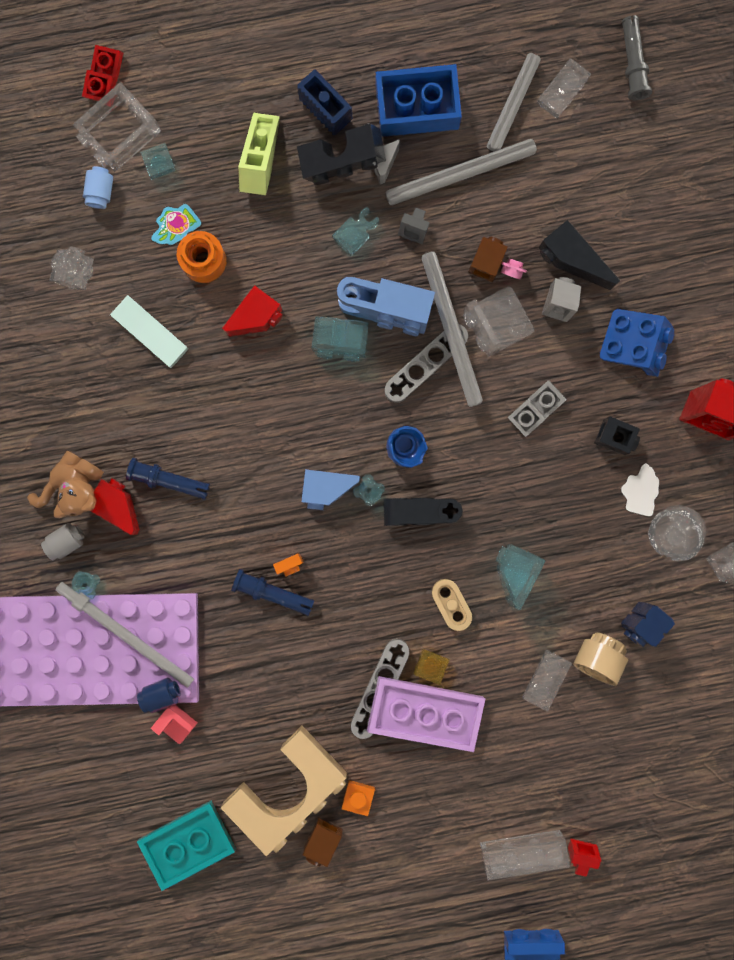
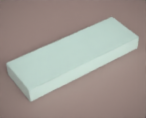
[110,295,189,368]

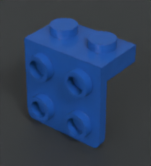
[600,309,674,377]
[504,929,565,960]

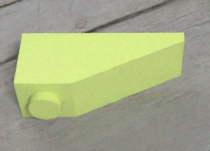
[238,113,279,195]

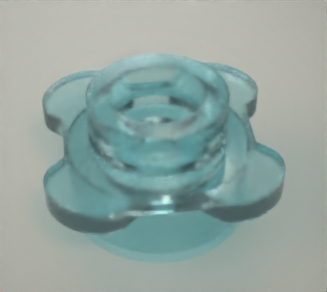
[353,474,385,506]
[70,571,100,599]

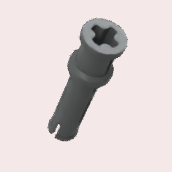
[622,15,652,100]

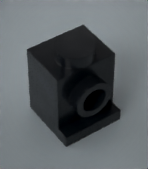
[594,416,640,455]

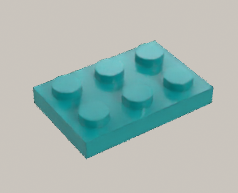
[137,800,236,891]

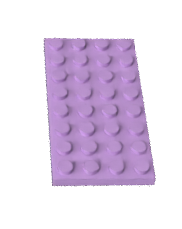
[0,593,199,706]

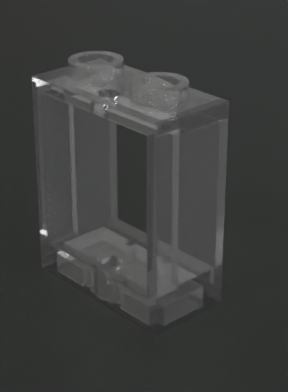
[73,82,161,172]

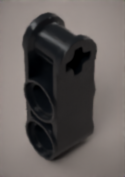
[383,498,463,526]

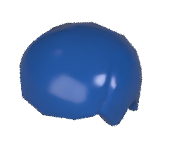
[386,426,428,468]

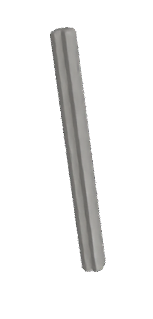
[386,139,537,205]
[422,252,483,407]

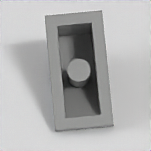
[542,277,581,322]

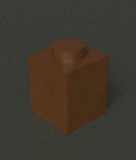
[468,237,508,282]
[303,817,342,867]

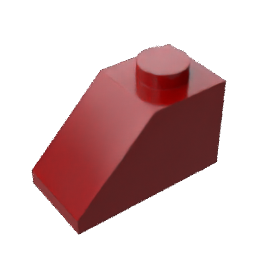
[222,285,283,336]
[91,478,140,535]

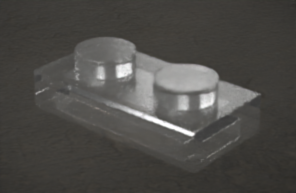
[537,58,591,119]
[522,649,572,712]

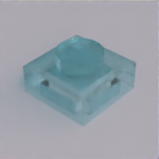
[140,143,176,180]

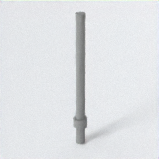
[55,582,194,688]

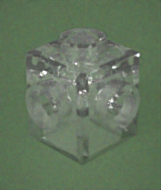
[49,246,94,290]

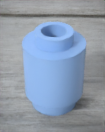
[83,166,113,209]

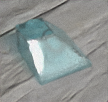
[495,544,546,610]

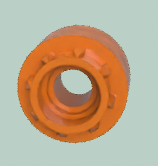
[177,231,227,283]

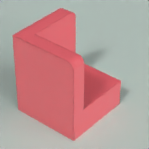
[150,704,198,744]

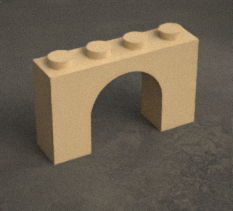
[221,726,347,856]

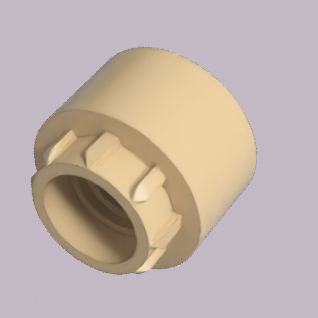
[573,633,628,686]

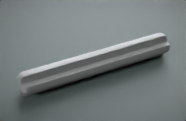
[487,53,541,152]

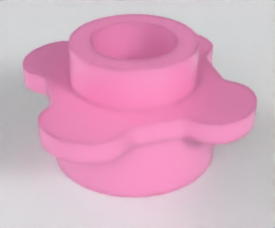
[500,258,527,280]

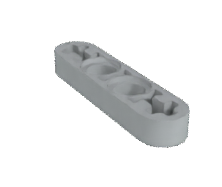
[385,325,468,403]
[351,638,409,739]

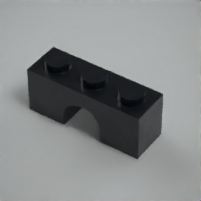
[297,123,386,185]

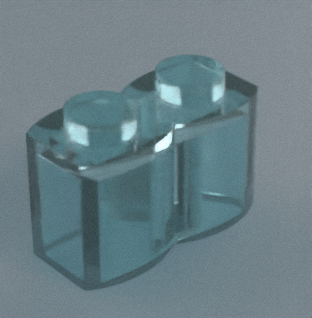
[311,316,369,362]

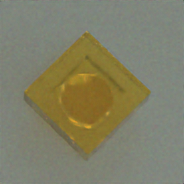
[413,649,450,685]

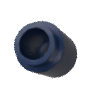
[137,678,181,713]

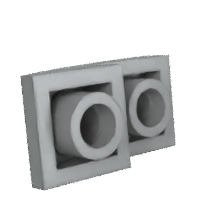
[508,380,567,437]

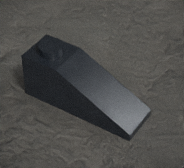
[539,220,620,290]

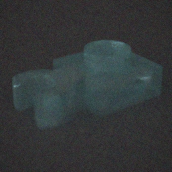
[332,207,379,256]

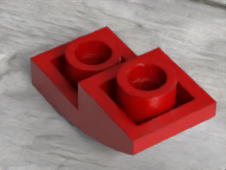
[82,45,124,104]

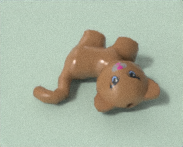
[27,451,104,518]

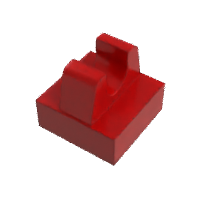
[568,839,601,877]

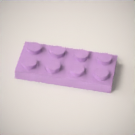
[367,676,485,752]

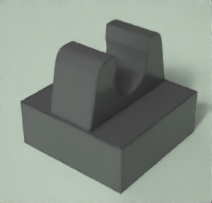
[398,208,430,244]

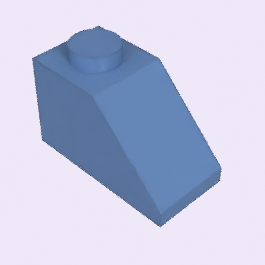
[302,469,360,510]

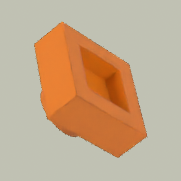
[273,553,304,577]
[342,780,375,816]

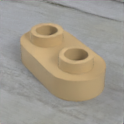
[432,579,472,631]

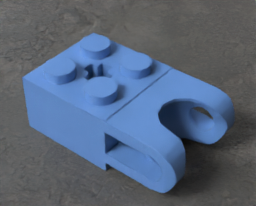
[337,277,435,336]

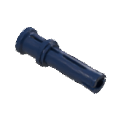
[126,457,210,500]
[231,569,314,616]

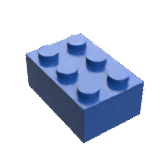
[375,64,462,137]

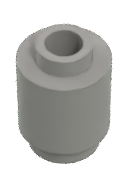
[41,523,84,561]

